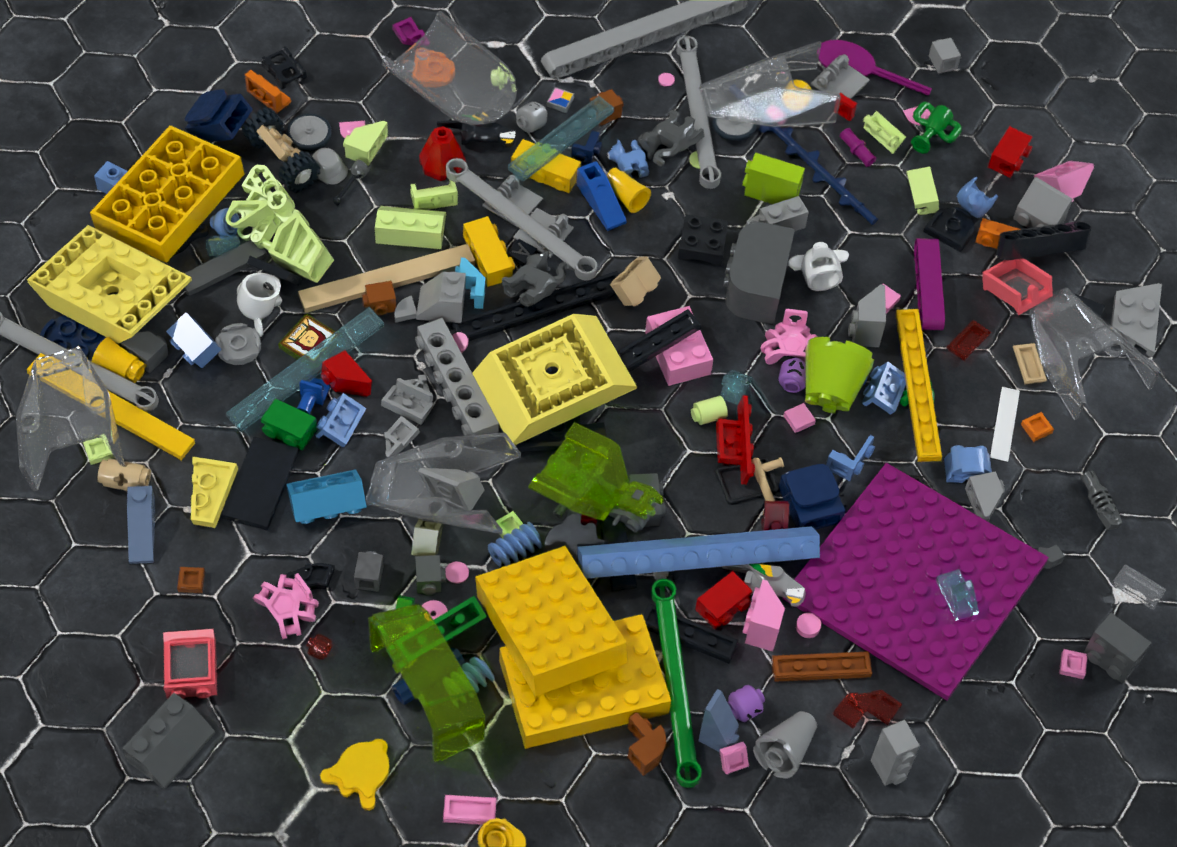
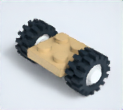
[242,108,321,192]

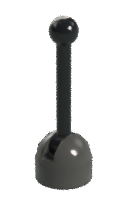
[333,160,370,205]

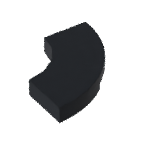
[272,563,335,595]

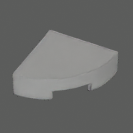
[395,296,417,323]

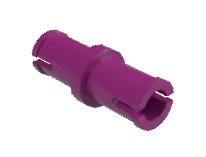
[839,128,877,167]

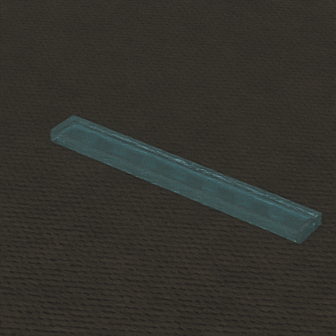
[226,307,384,432]

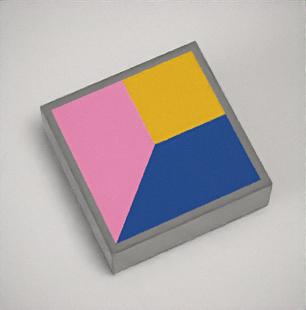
[547,87,574,113]

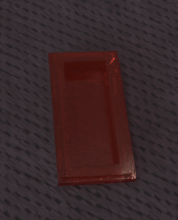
[947,320,991,361]

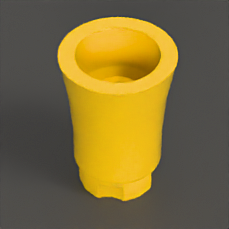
[606,168,651,213]
[92,337,146,383]

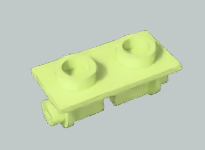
[863,111,906,154]

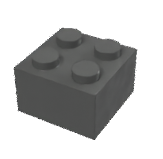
[1084,613,1151,684]

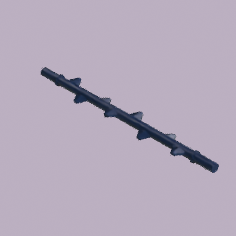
[730,85,878,225]

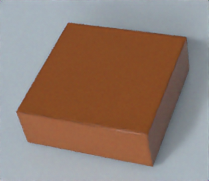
[177,567,205,593]

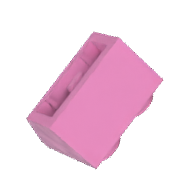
[743,580,785,651]

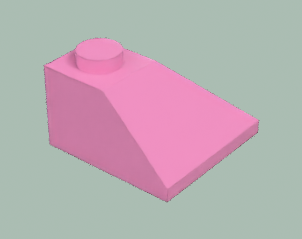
[1034,161,1094,202]

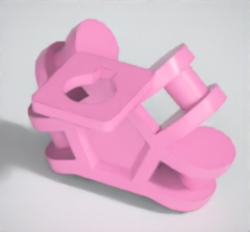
[760,309,818,364]
[253,573,319,639]

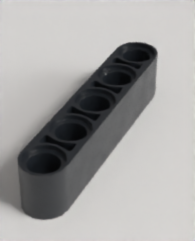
[996,222,1091,260]

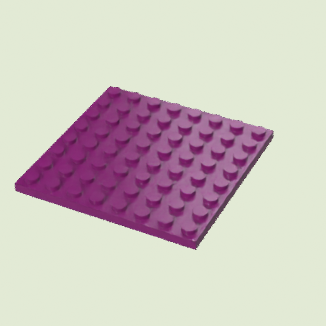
[782,463,1049,701]

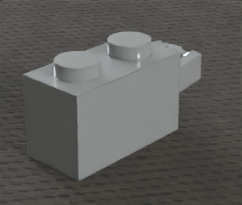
[746,196,809,231]

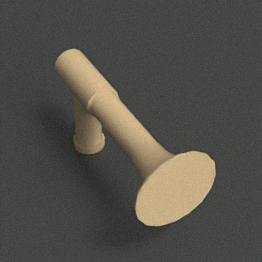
[751,457,784,516]

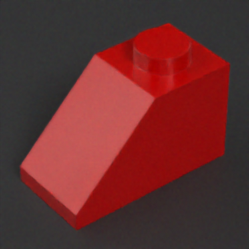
[321,350,372,397]

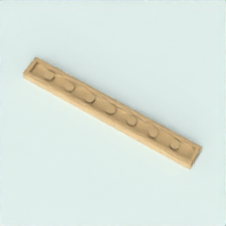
[298,244,475,313]

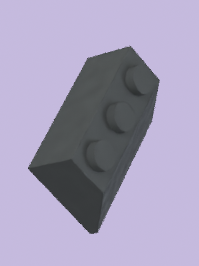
[122,693,215,789]

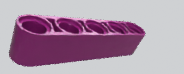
[914,238,945,331]

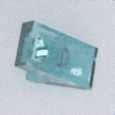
[720,370,753,405]
[936,569,979,621]

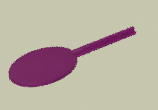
[816,40,932,96]

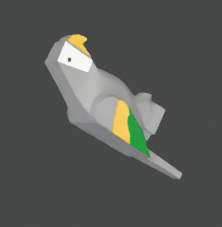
[722,563,806,607]

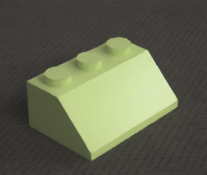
[375,206,446,249]

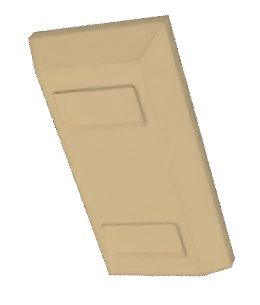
[1013,343,1047,384]

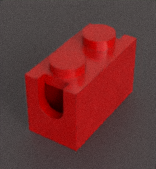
[988,126,1033,178]
[695,571,753,629]

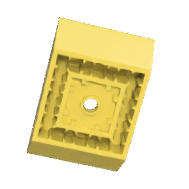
[27,225,192,343]
[472,314,637,447]

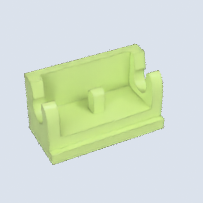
[907,167,939,215]
[410,180,458,210]

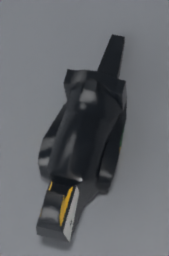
[437,116,515,148]

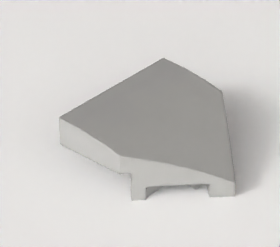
[381,374,433,425]

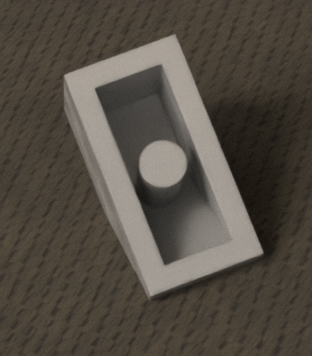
[965,471,1004,521]

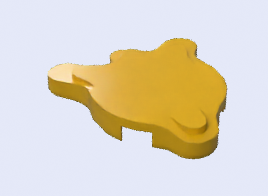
[320,739,389,810]

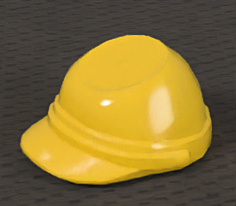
[477,818,526,847]

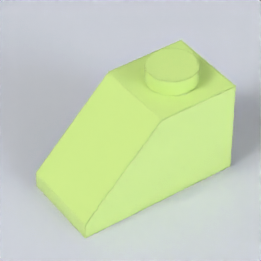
[343,121,388,166]

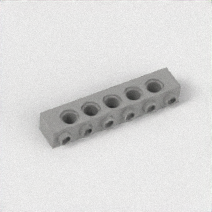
[415,318,499,445]

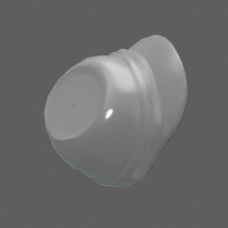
[312,148,348,185]

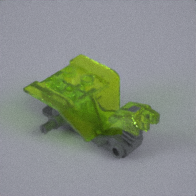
[528,422,664,532]

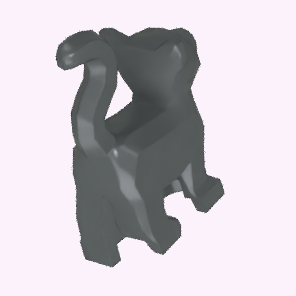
[638,110,705,166]
[502,250,574,307]

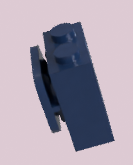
[185,89,253,142]
[779,464,845,530]

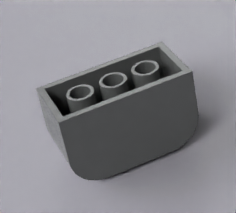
[723,222,795,325]

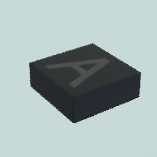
[507,239,537,266]

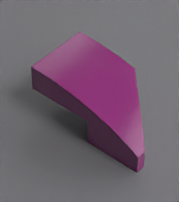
[392,17,431,47]

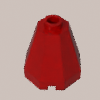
[419,126,466,181]

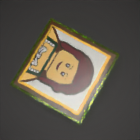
[278,314,343,371]

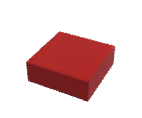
[833,93,857,121]

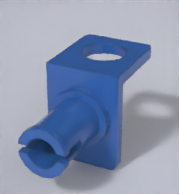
[297,377,331,414]

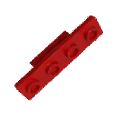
[716,395,755,485]

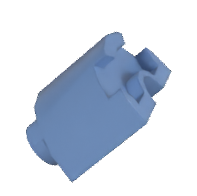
[944,445,992,483]

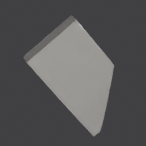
[384,416,420,460]

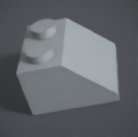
[1013,177,1073,228]
[416,271,466,323]
[848,285,886,347]

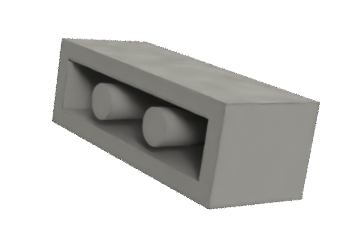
[871,720,920,786]

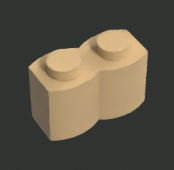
[610,256,661,306]

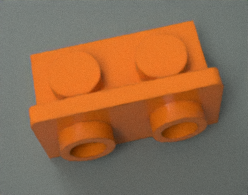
[245,70,291,114]
[975,218,1020,249]

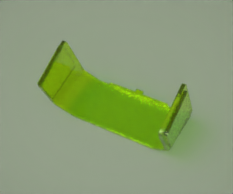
[368,604,485,762]

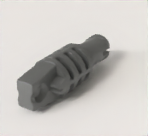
[1081,471,1122,530]

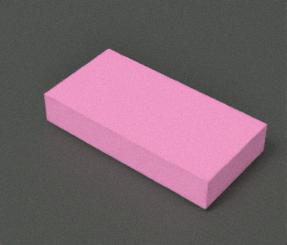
[443,795,496,825]

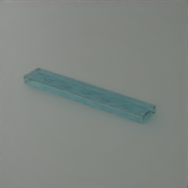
[508,96,614,182]

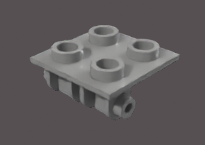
[811,55,870,101]
[482,174,543,227]
[513,208,574,258]

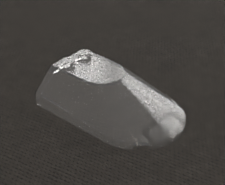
[382,11,517,125]

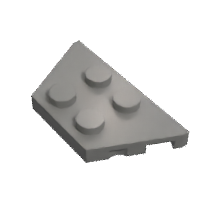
[1110,283,1162,357]

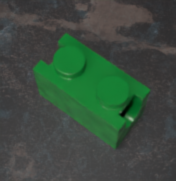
[261,399,317,451]

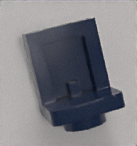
[571,131,602,164]

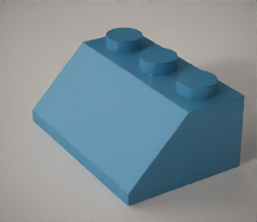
[286,469,367,524]

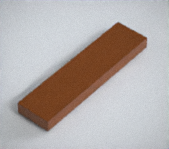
[771,652,872,682]

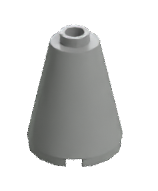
[753,711,817,779]

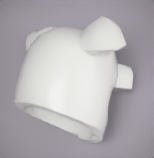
[788,242,849,291]
[237,273,282,337]

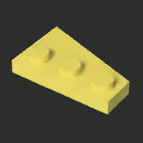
[191,457,239,528]

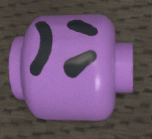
[778,358,806,393]
[728,685,765,722]

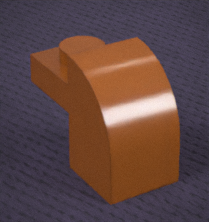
[628,712,666,776]

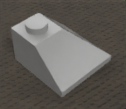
[418,468,485,512]

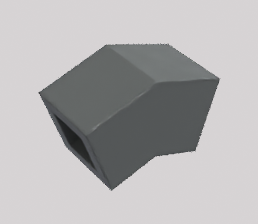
[1037,545,1065,569]

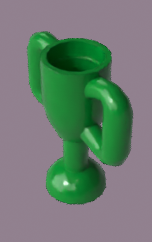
[911,102,962,154]

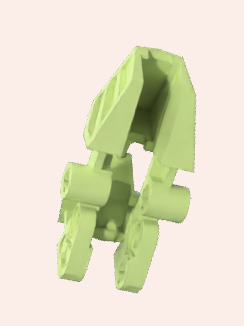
[226,165,334,283]

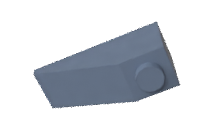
[127,486,155,564]
[698,689,740,752]

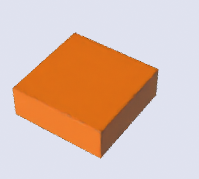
[1021,412,1054,442]

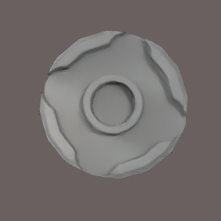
[215,323,261,365]

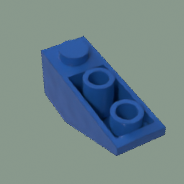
[576,161,627,231]

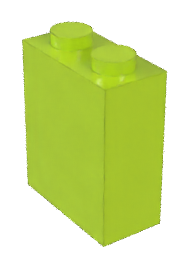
[742,153,805,204]

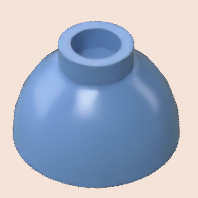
[210,208,239,239]

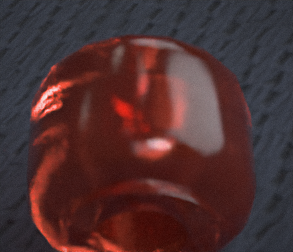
[306,634,333,660]

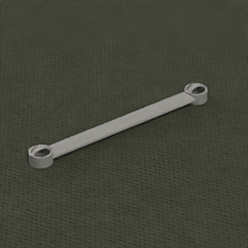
[676,36,721,189]
[446,158,597,280]
[0,312,159,412]

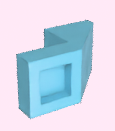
[455,258,485,309]

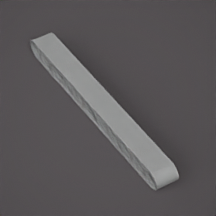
[541,0,748,79]

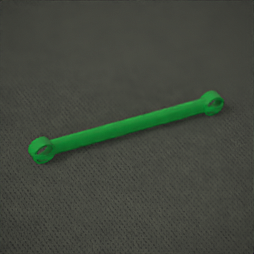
[651,579,702,788]

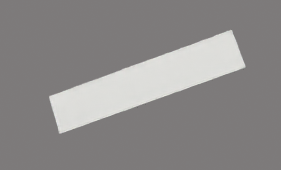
[990,387,1020,462]

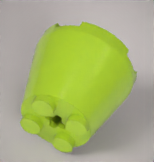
[805,337,874,413]

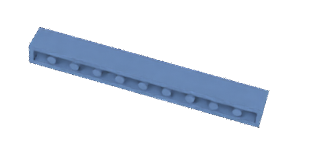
[577,526,820,578]

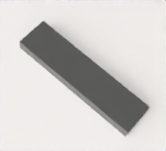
[183,240,267,296]

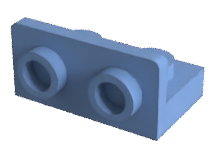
[862,362,906,414]
[315,393,366,447]

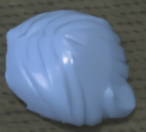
[957,177,998,218]

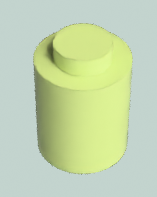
[691,396,728,425]

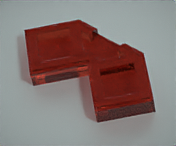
[833,690,902,729]

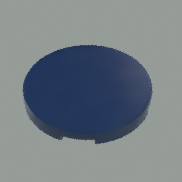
[40,315,107,361]

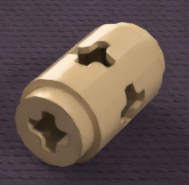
[98,458,151,491]

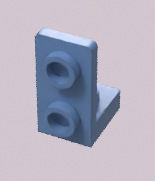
[826,435,875,481]

